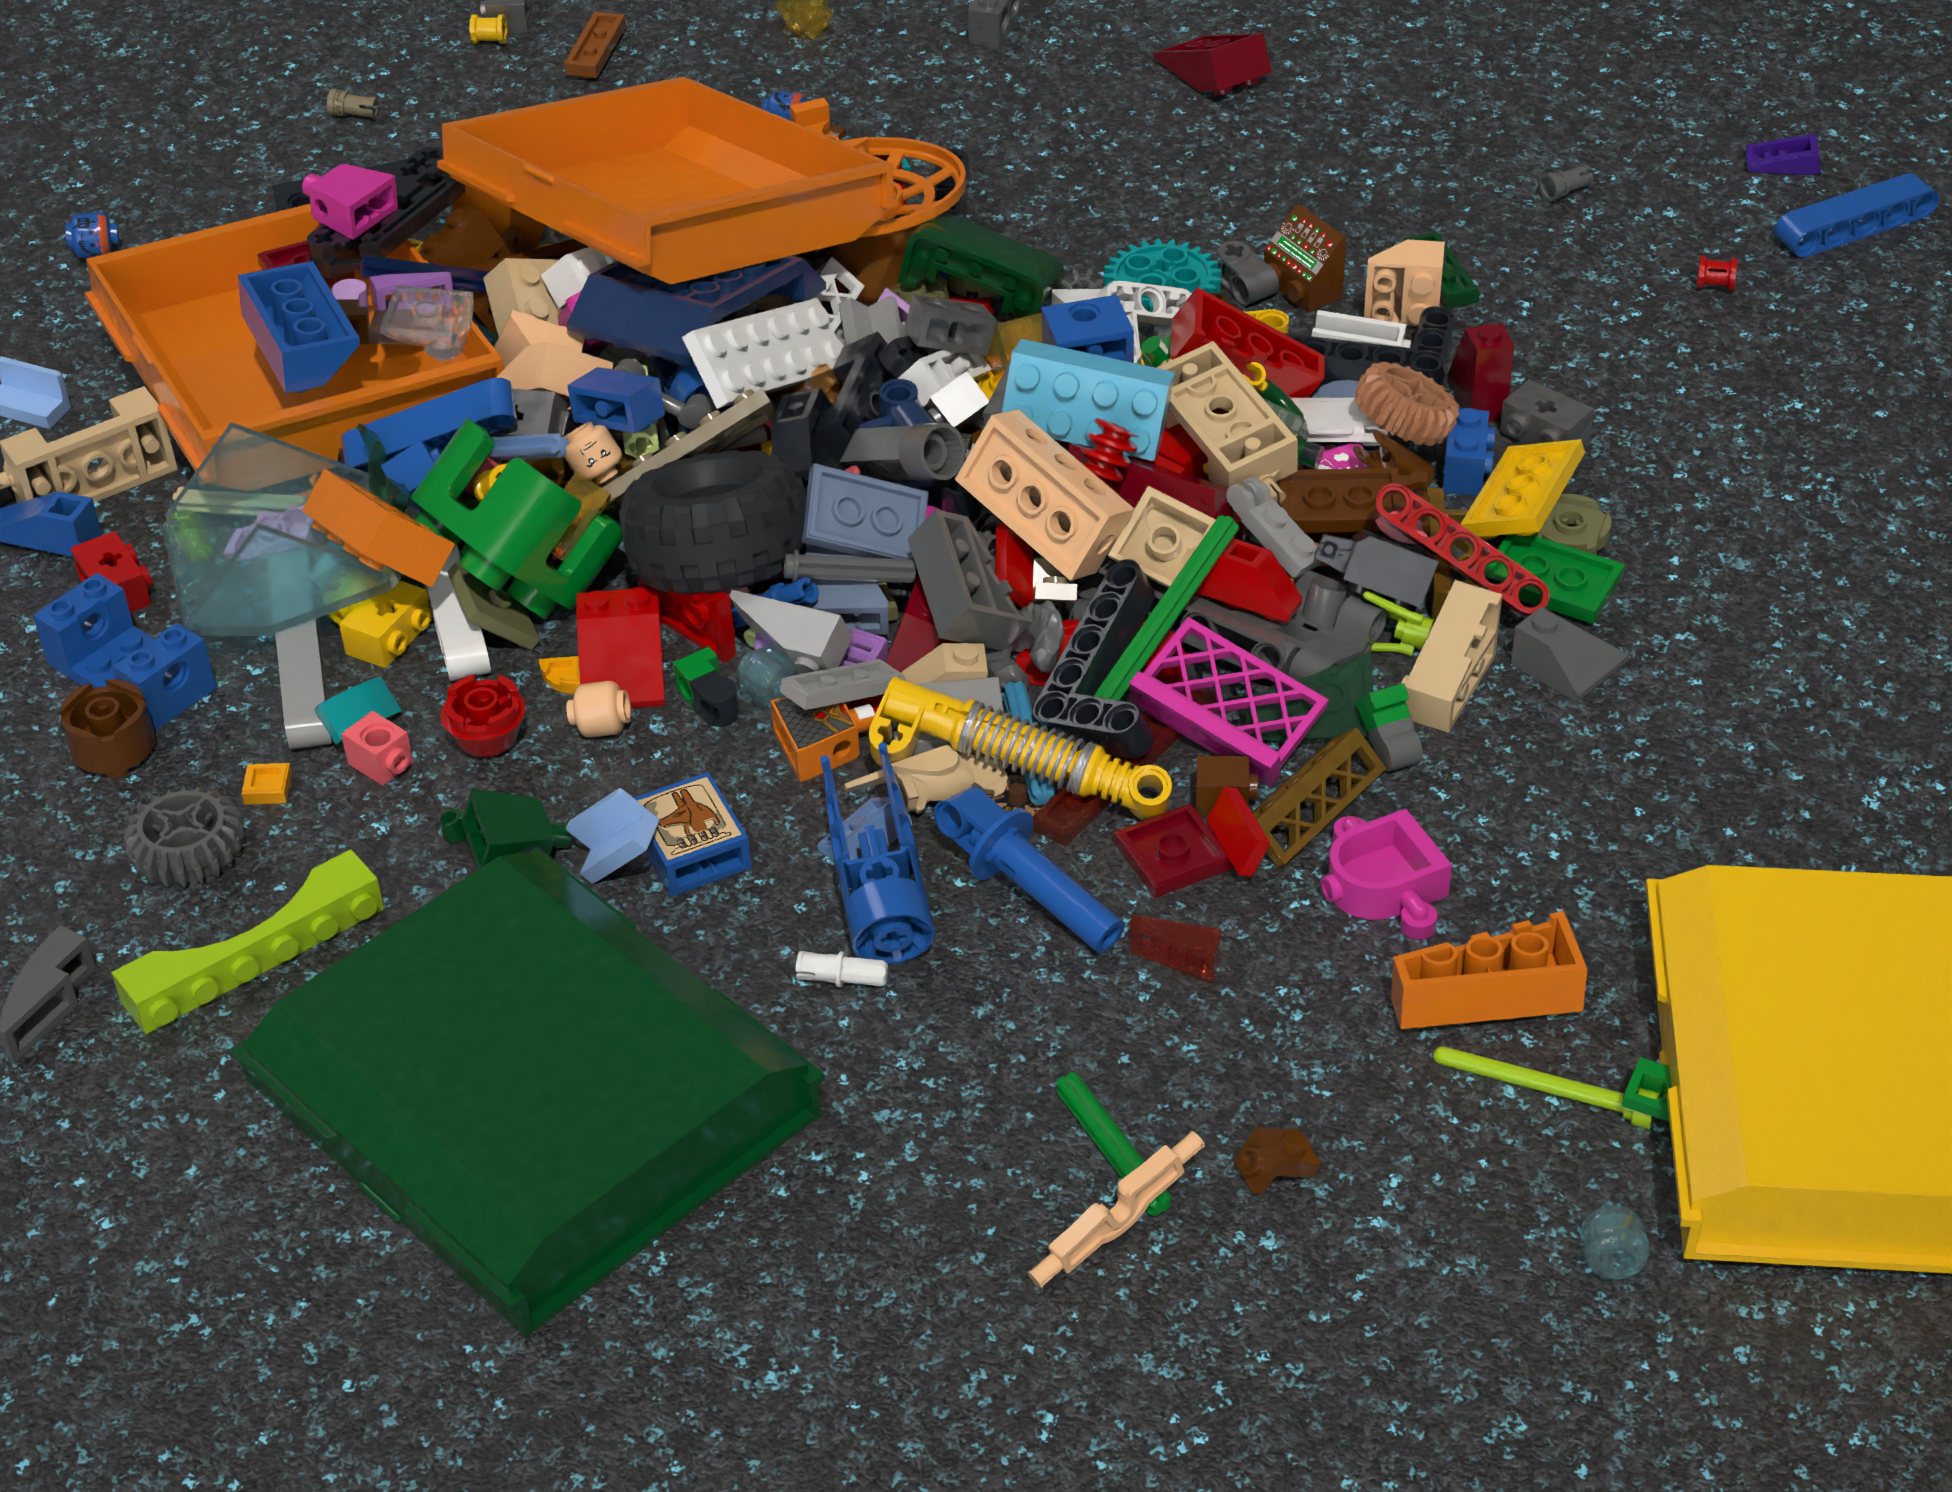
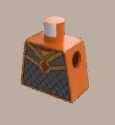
[770,697,875,782]

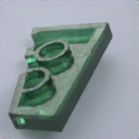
[1245,652,1373,742]

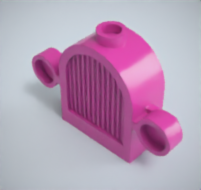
[1320,808,1452,940]

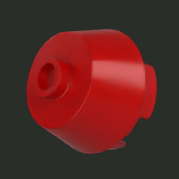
[441,674,525,757]

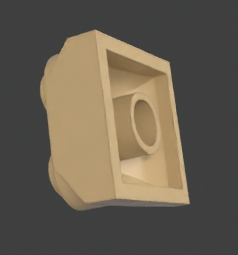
[1108,486,1216,588]

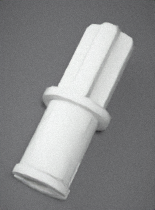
[796,951,888,987]

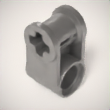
[1218,241,1279,306]

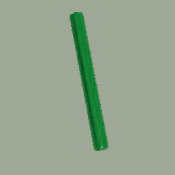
[1094,515,1239,701]

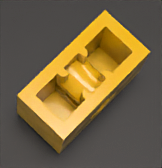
[339,576,432,669]

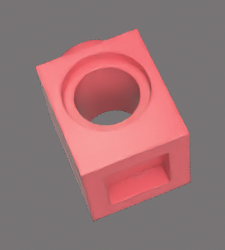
[341,711,413,786]

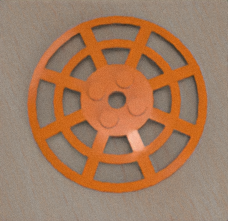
[839,137,967,238]

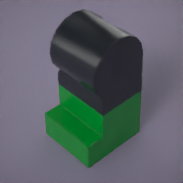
[673,646,739,726]

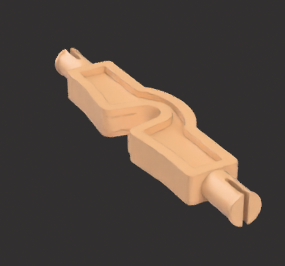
[1027,1131,1205,1289]

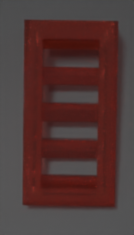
[1130,915,1221,983]

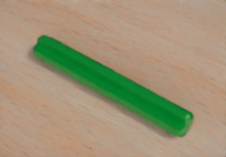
[1057,1072,1171,1216]

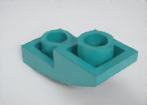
[314,676,402,745]

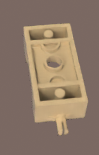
[1156,341,1298,504]
[0,386,178,503]

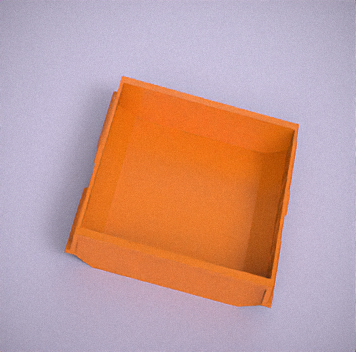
[437,77,899,284]
[85,204,504,489]

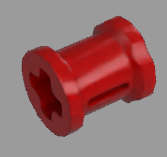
[1697,255,1737,291]

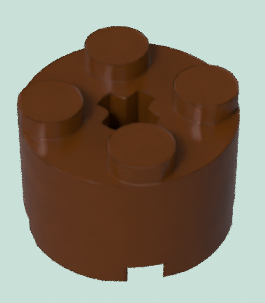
[60,679,157,779]

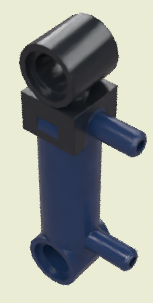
[858,379,982,522]

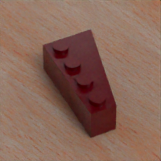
[1069,443,1233,519]

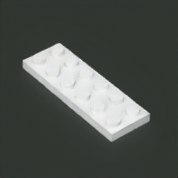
[682,298,844,409]

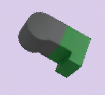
[1356,683,1423,772]

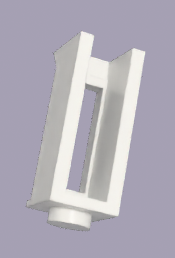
[1312,310,1411,348]

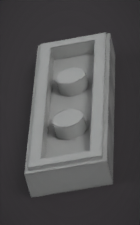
[780,659,906,710]

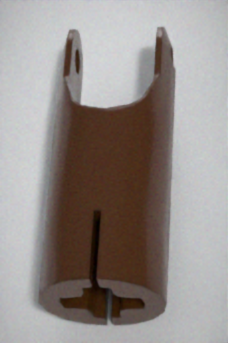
[1353,430,1434,490]

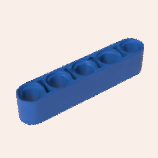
[1774,173,1939,258]
[341,378,517,479]

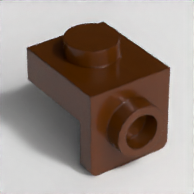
[1234,1127,1322,1194]

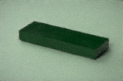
[1404,232,1480,309]

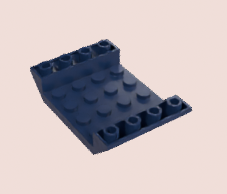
[567,256,826,366]

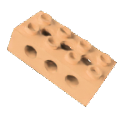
[955,409,1135,581]

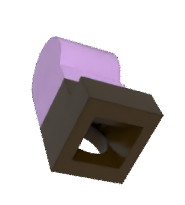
[332,279,371,344]

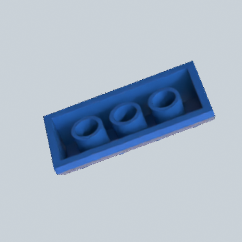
[238,261,360,393]

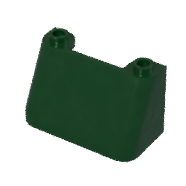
[897,213,1065,339]

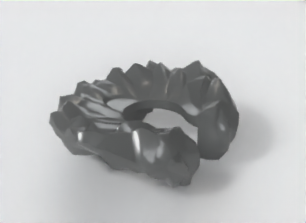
[985,600,1064,689]

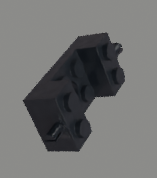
[812,331,898,465]

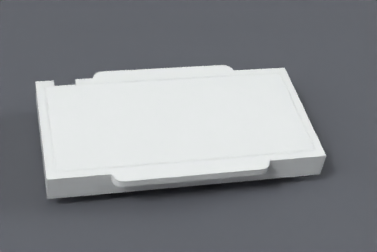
[1291,398,1391,446]

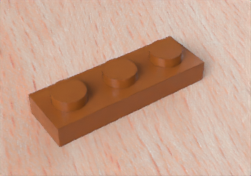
[564,12,626,79]

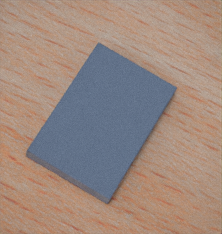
[802,463,929,570]

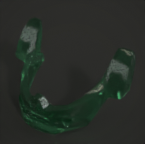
[357,423,410,513]

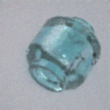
[737,647,800,708]
[1580,1205,1650,1280]

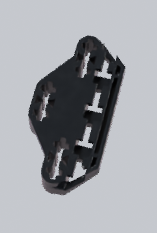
[307,147,466,279]

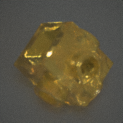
[775,0,834,39]

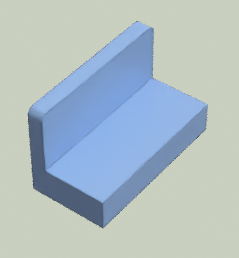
[0,356,71,429]
[566,788,660,884]

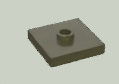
[447,562,540,650]

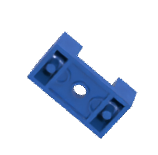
[1041,295,1134,363]
[33,573,217,732]

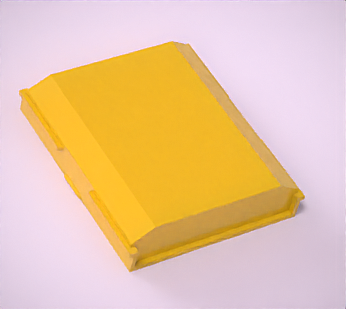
[1645,865,1952,1274]

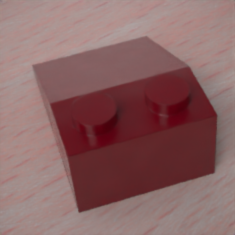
[1153,33,1271,96]

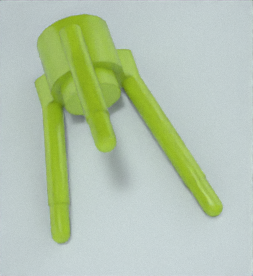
[1357,591,1434,657]

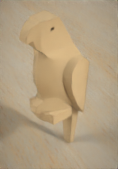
[843,745,1008,814]

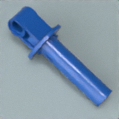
[934,787,1125,954]

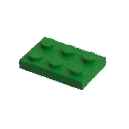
[1484,534,1625,624]

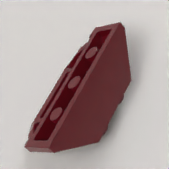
[885,570,962,673]

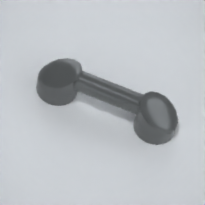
[614,358,717,429]

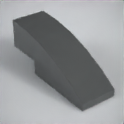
[0,925,96,1063]

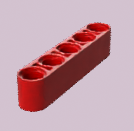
[1376,483,1549,617]

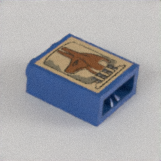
[633,772,752,897]

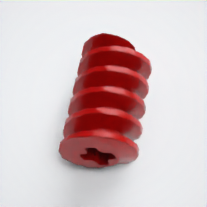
[1080,418,1139,492]

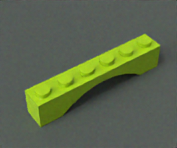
[111,849,384,1034]

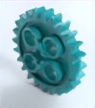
[1104,239,1221,312]

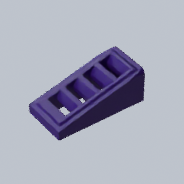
[1746,134,1821,175]

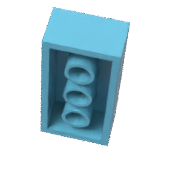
[1002,339,1176,461]

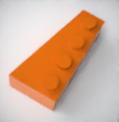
[302,468,455,587]
[1391,910,1587,1029]

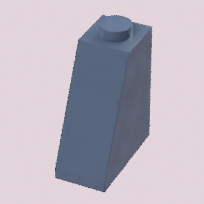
[805,543,889,635]

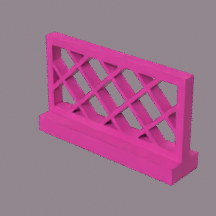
[1129,617,1329,788]

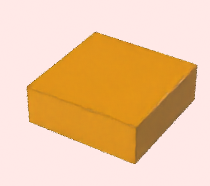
[241,763,292,805]

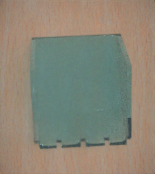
[161,422,401,636]

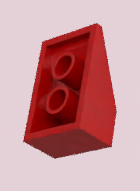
[577,587,665,708]

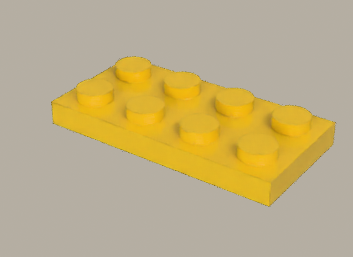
[1461,439,1585,540]

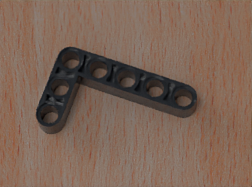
[1283,306,1454,388]
[1033,559,1155,758]

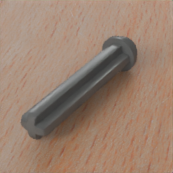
[784,550,916,583]

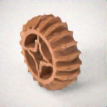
[1354,362,1459,446]

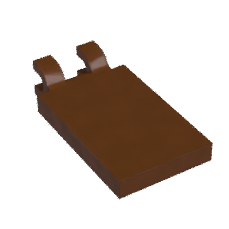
[1278,468,1430,533]

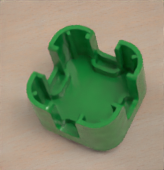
[410,417,623,619]

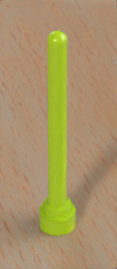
[1433,1046,1660,1130]

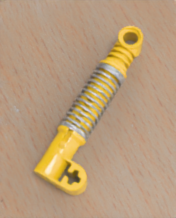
[869,676,1172,820]

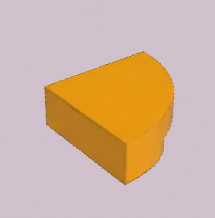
[539,656,580,694]

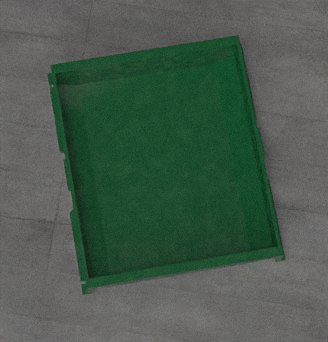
[229,847,825,1337]

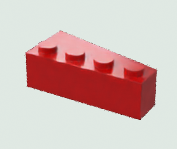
[1170,287,1325,398]

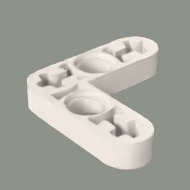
[1097,281,1192,365]

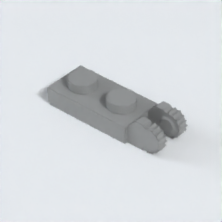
[1226,476,1322,578]

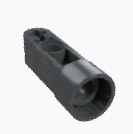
[839,423,965,481]

